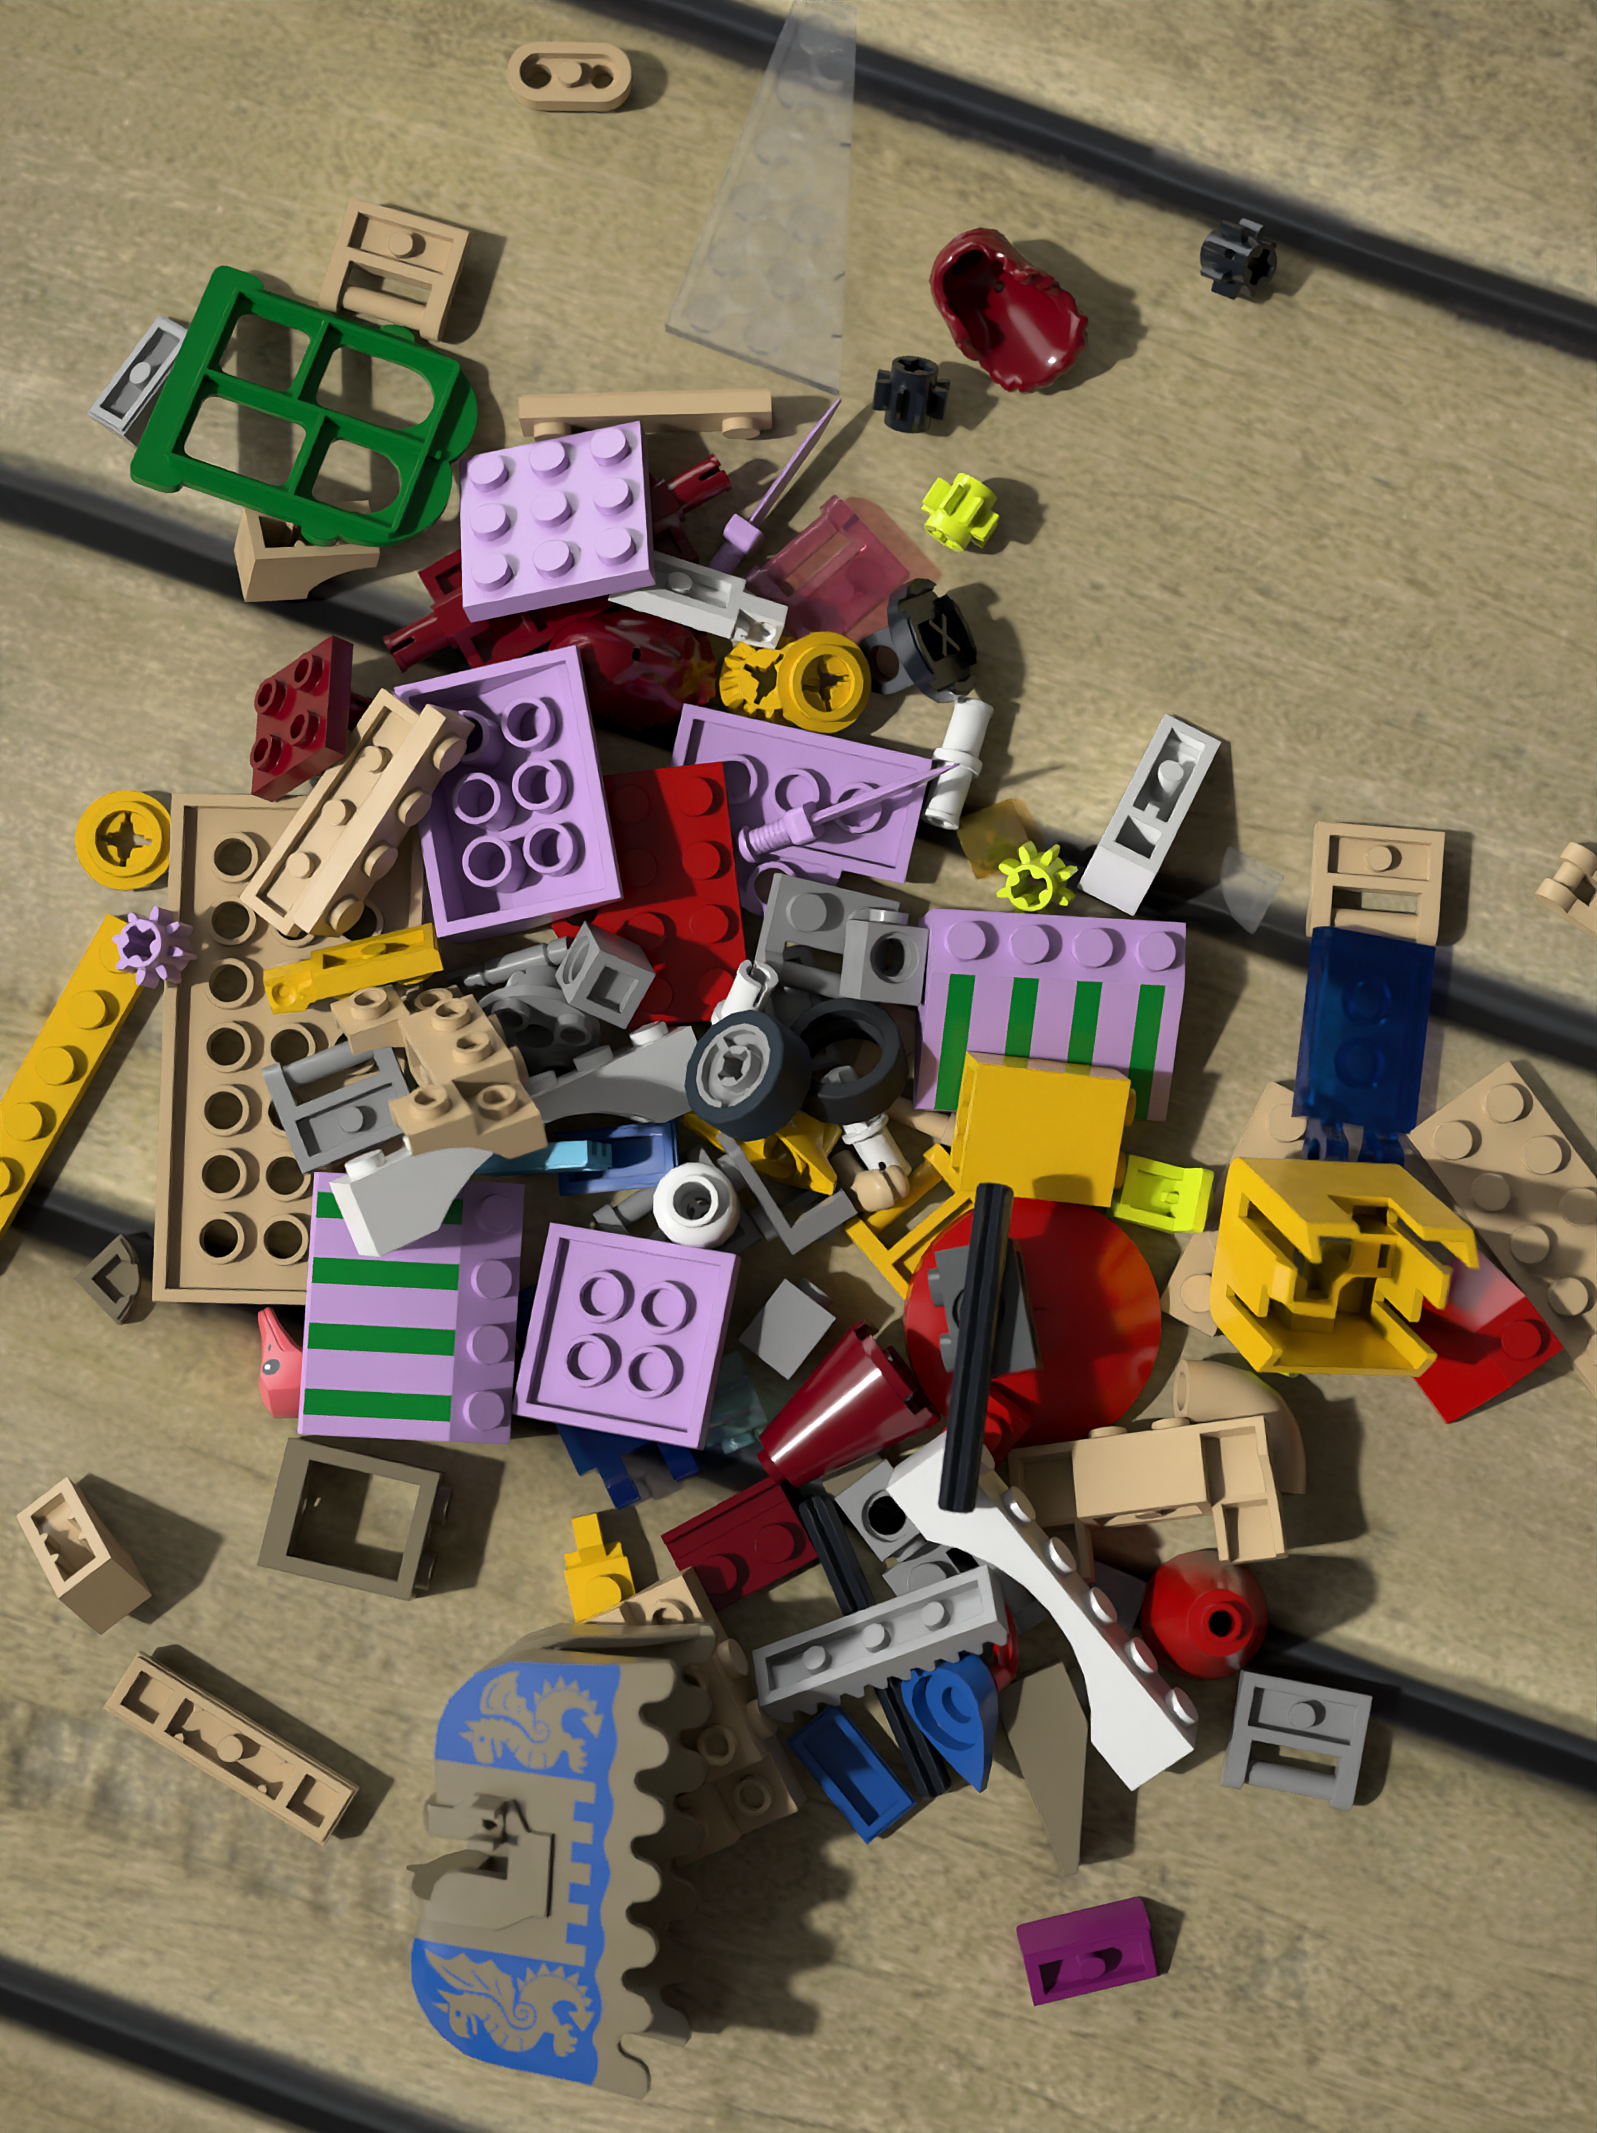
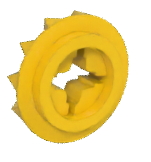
[772,632,871,734]
[719,635,820,728]
[75,790,171,892]

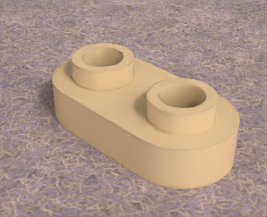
[507,41,633,111]

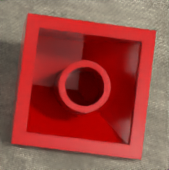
[1389,1247,1564,1424]

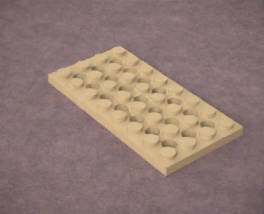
[152,793,426,1305]

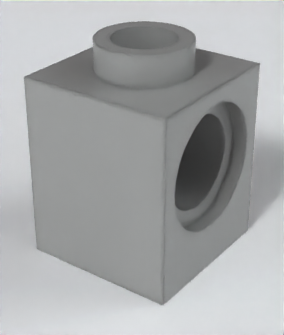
[839,909,929,1006]
[555,921,656,1029]
[738,1278,836,1381]
[834,1459,928,1563]

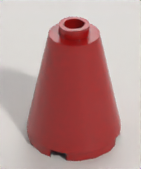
[1138,1550,1268,1681]

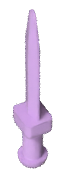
[707,398,842,575]
[733,763,960,863]

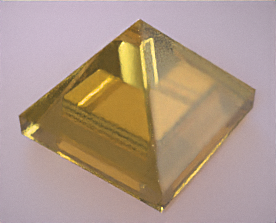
[955,798,1029,880]

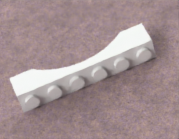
[329,1020,697,1257]
[886,1431,1199,1791]

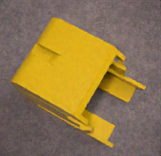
[1210,1157,1480,1377]

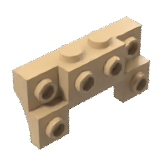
[330,984,548,1159]
[1008,1415,1288,1583]
[577,1566,807,1868]

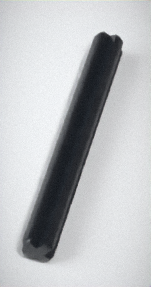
[937,1182,1014,1514]
[799,1493,952,1800]

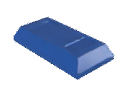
[555,1120,680,1196]
[785,1705,917,1844]

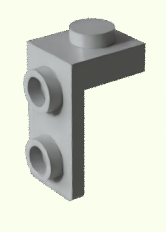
[716,1132,857,1255]

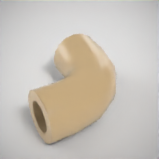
[1173,1359,1306,1498]

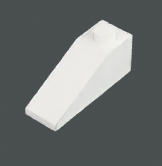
[1077,714,1221,916]

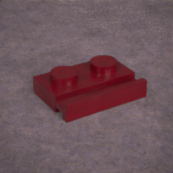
[661,1476,818,1613]

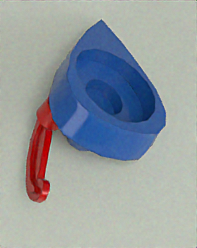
[901,1602,1019,1793]

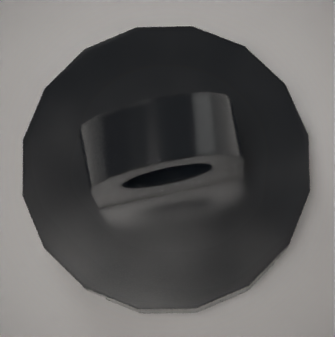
[858,578,977,703]

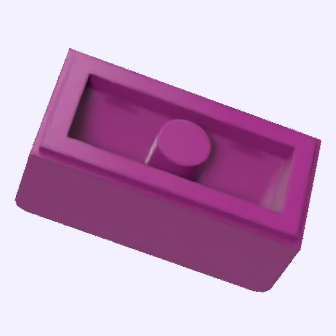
[1016,1897,1160,2006]

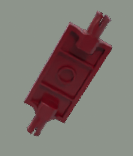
[382,454,733,673]

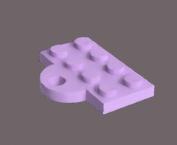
[670,703,932,917]

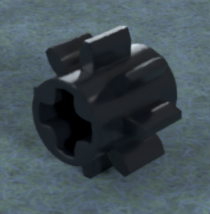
[1200,218,1277,300]
[872,356,950,434]

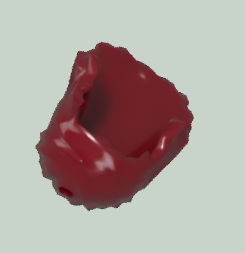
[929,227,1089,394]
[546,608,718,732]

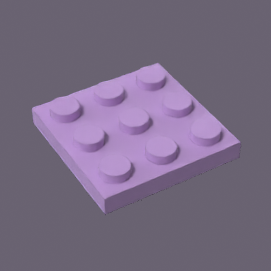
[459,420,656,622]
[511,1223,741,1450]

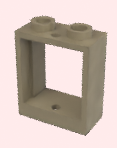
[257,1438,453,1601]

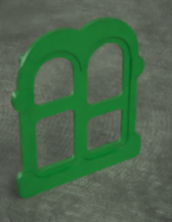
[130,265,478,547]

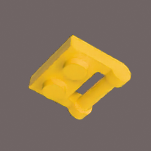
[842,1143,976,1301]

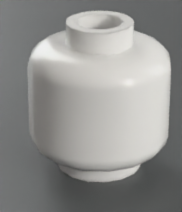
[653,1163,740,1250]

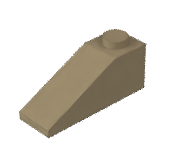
[997,1658,1090,1877]

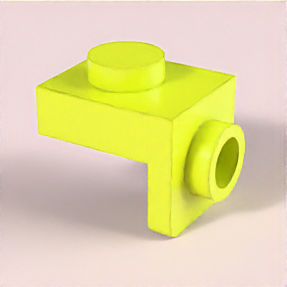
[1105,1154,1214,1234]

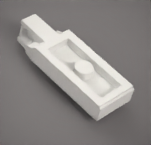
[608,551,788,650]

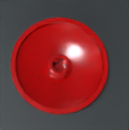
[903,1197,1162,1449]

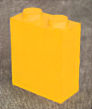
[947,1051,1136,1207]

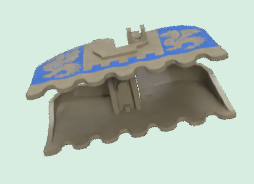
[405,1623,718,2100]

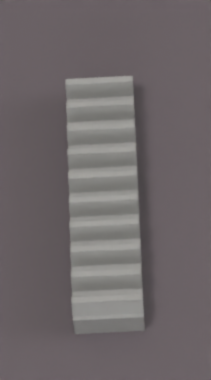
[752,1564,1009,1723]

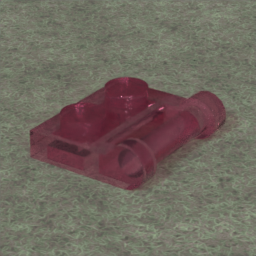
[741,495,910,640]

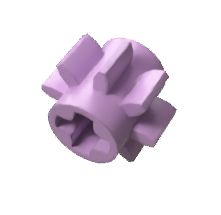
[112,906,197,989]

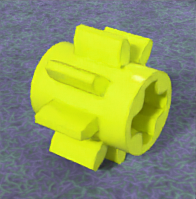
[921,473,1000,553]
[996,841,1078,915]

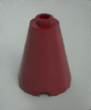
[757,1317,941,1488]

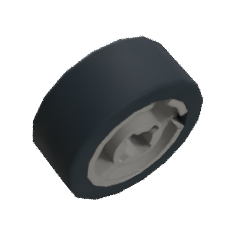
[684,1009,813,1142]

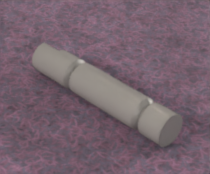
[446,936,573,992]

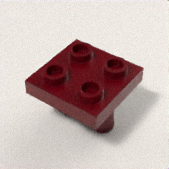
[250,635,374,803]

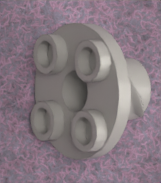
[478,966,600,1078]

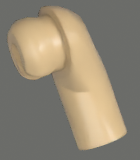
[829,1150,910,1213]

